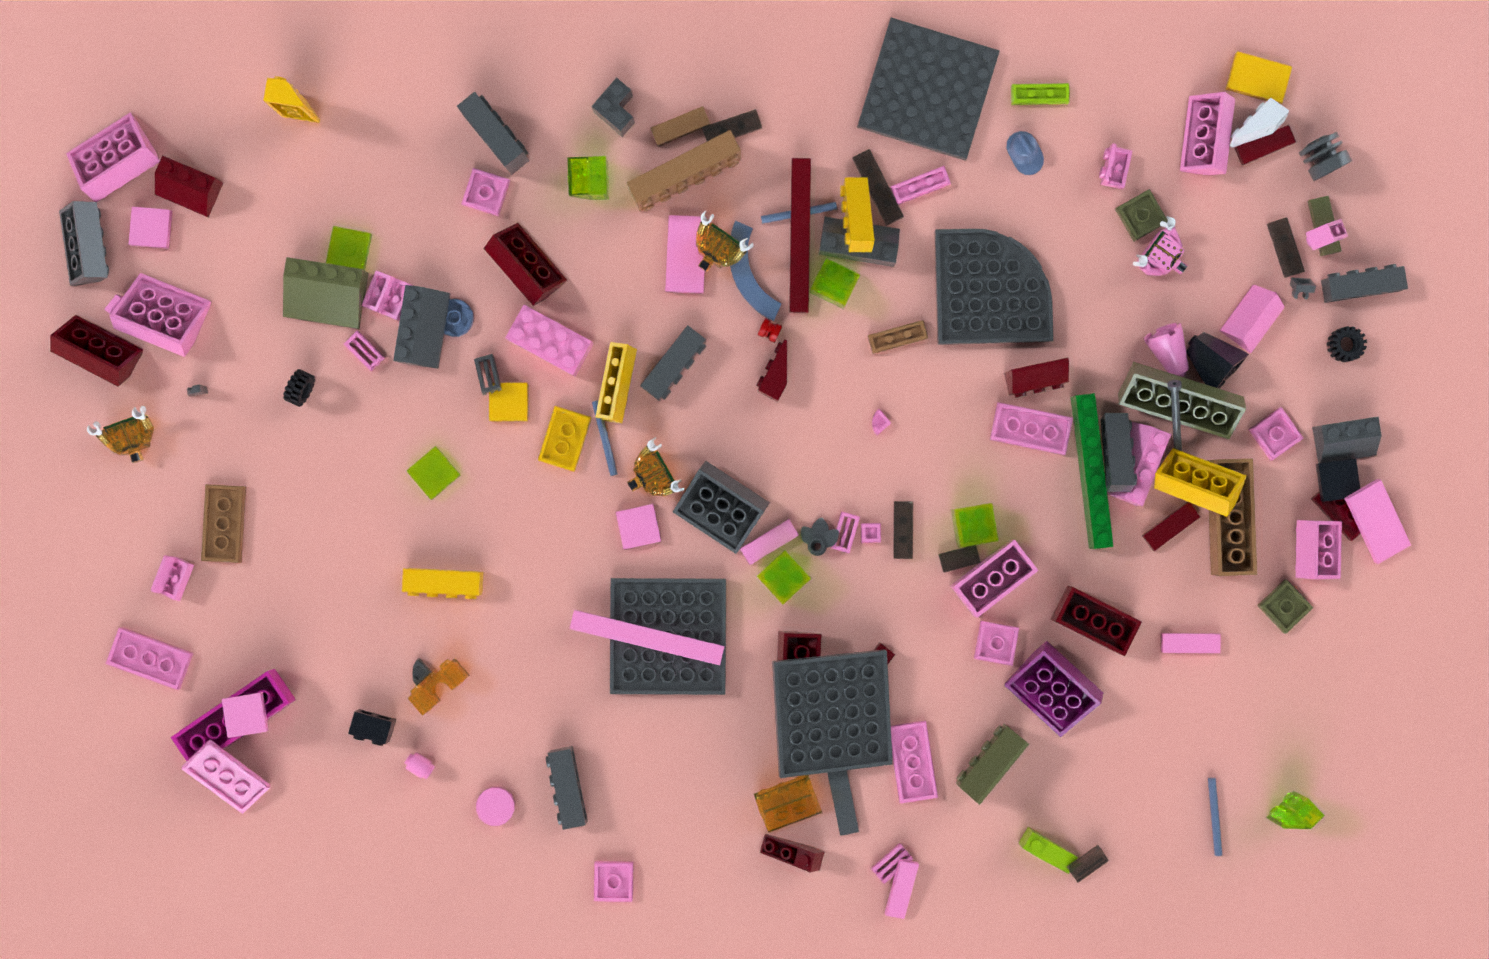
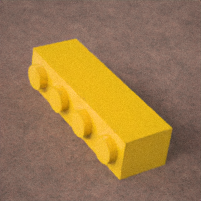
[840,177,875,252]
[595,342,637,424]
[402,568,484,599]

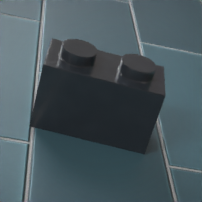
[348,709,396,746]

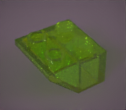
[567,156,609,200]
[809,258,860,309]
[1266,791,1325,829]

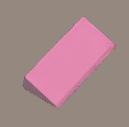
[1220,285,1285,353]

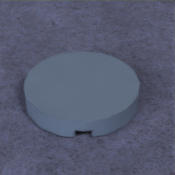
[444,299,474,337]

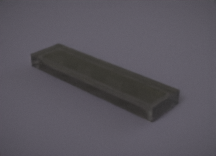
[852,149,904,226]

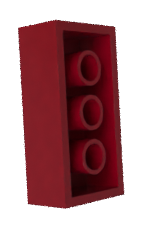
[1050,586,1142,656]

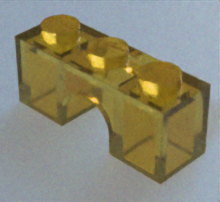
[408,658,470,716]

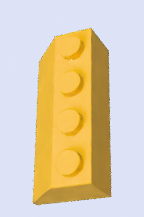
[1154,448,1247,517]

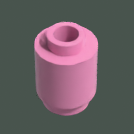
[405,752,435,779]

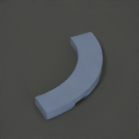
[729,220,781,322]

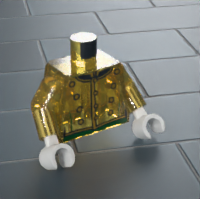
[696,211,754,272]
[87,406,154,463]
[627,437,685,496]

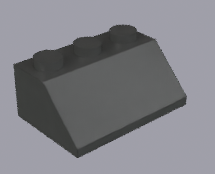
[1312,417,1382,463]

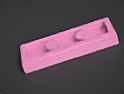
[890,166,951,205]
[740,519,799,565]
[1161,633,1221,653]
[885,859,919,919]

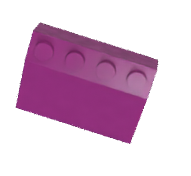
[1004,641,1104,737]

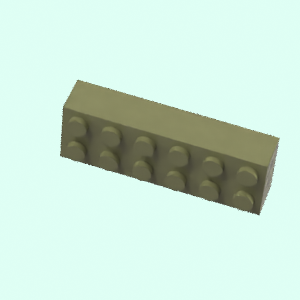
[1118,362,1246,439]

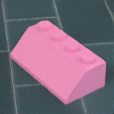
[1180,92,1235,175]
[1106,421,1171,506]

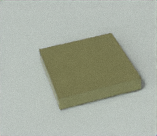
[1115,189,1168,241]
[1257,580,1313,634]

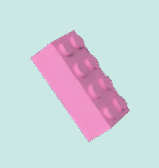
[505,305,593,377]
[950,539,1038,618]

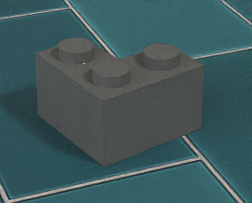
[591,77,635,137]

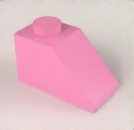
[1306,219,1348,250]

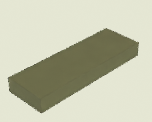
[1308,196,1342,256]

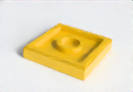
[489,383,528,421]

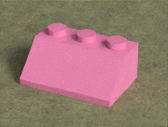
[1295,520,1342,579]

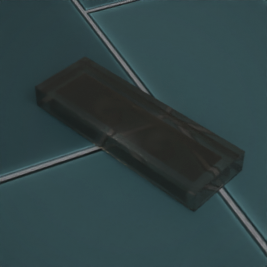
[702,109,762,142]
[1267,217,1305,278]
[893,501,913,559]

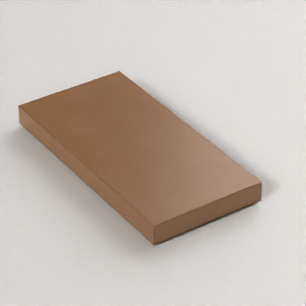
[201,484,246,563]

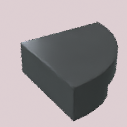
[187,385,208,396]
[412,658,432,686]

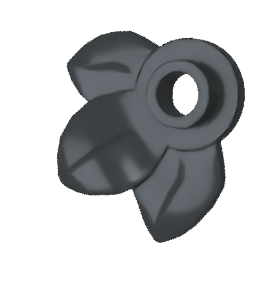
[801,518,839,556]

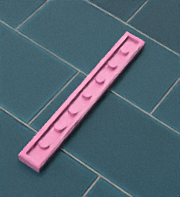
[570,610,724,665]

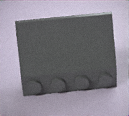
[673,461,770,554]

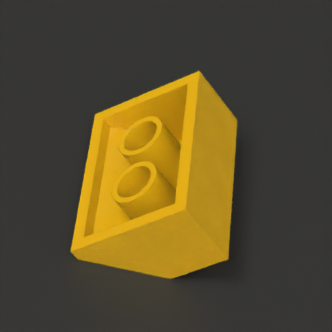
[263,76,320,123]

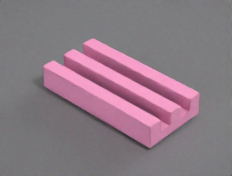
[344,331,385,371]
[831,511,860,553]
[871,843,913,884]

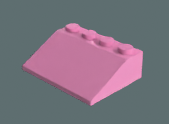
[66,112,160,202]
[109,273,211,357]

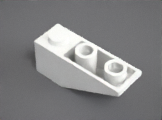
[1230,98,1289,148]

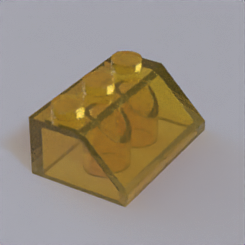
[754,775,822,833]

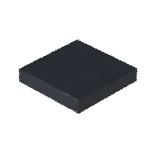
[1316,459,1360,502]

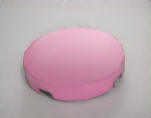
[476,787,515,826]

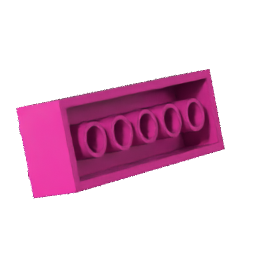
[170,669,296,761]

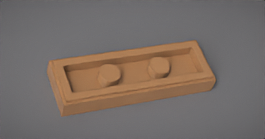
[651,106,711,147]
[868,320,928,354]

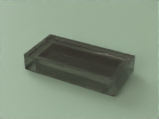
[938,544,981,573]
[1067,845,1109,883]

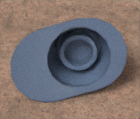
[1006,131,1044,175]

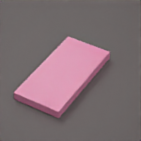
[665,215,707,294]
[990,402,1073,455]
[1344,479,1411,564]
[106,627,193,690]
[891,721,938,804]
[181,740,270,814]

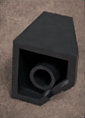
[1186,332,1249,389]

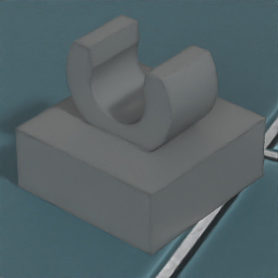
[1290,278,1316,299]

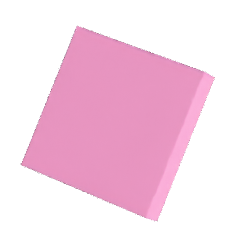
[461,168,510,217]
[128,207,172,249]
[1248,407,1304,461]
[616,504,661,549]
[974,621,1019,666]
[222,692,269,738]
[594,861,634,902]

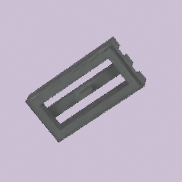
[474,354,502,395]

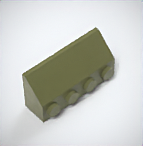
[956,724,1029,805]

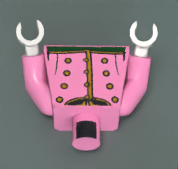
[1133,216,1188,276]

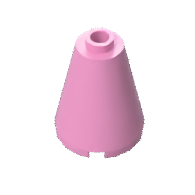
[1144,323,1189,377]

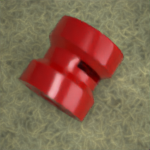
[758,318,782,343]

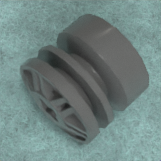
[1299,132,1352,181]

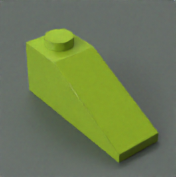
[1019,827,1078,874]

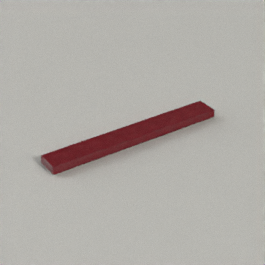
[789,158,811,313]

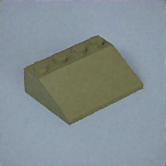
[283,257,368,329]

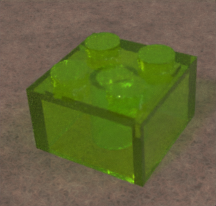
[951,503,999,548]
[756,550,811,605]

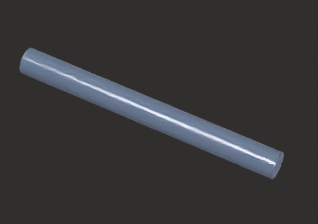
[761,202,837,224]
[592,400,618,476]
[1208,778,1223,856]

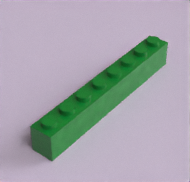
[1070,393,1114,549]

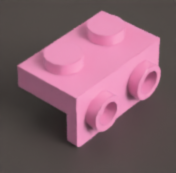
[1099,143,1132,189]
[151,555,194,601]

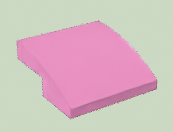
[361,271,413,321]

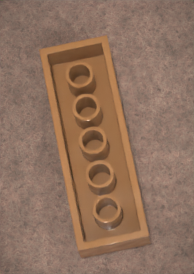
[626,130,741,211]
[1207,458,1257,576]

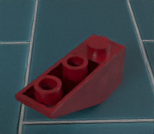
[756,339,787,402]
[760,834,825,873]

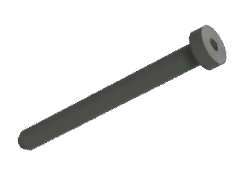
[1167,380,1182,451]

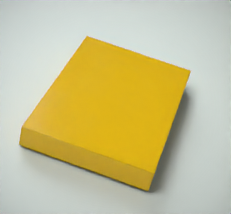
[1225,51,1292,104]
[538,406,592,472]

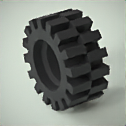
[1327,326,1367,362]
[283,369,315,407]

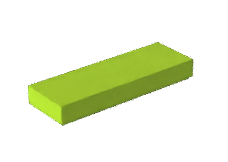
[1011,83,1070,105]

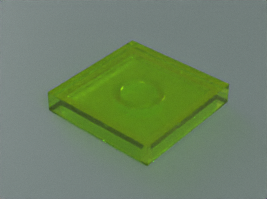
[326,226,372,270]
[407,446,461,500]

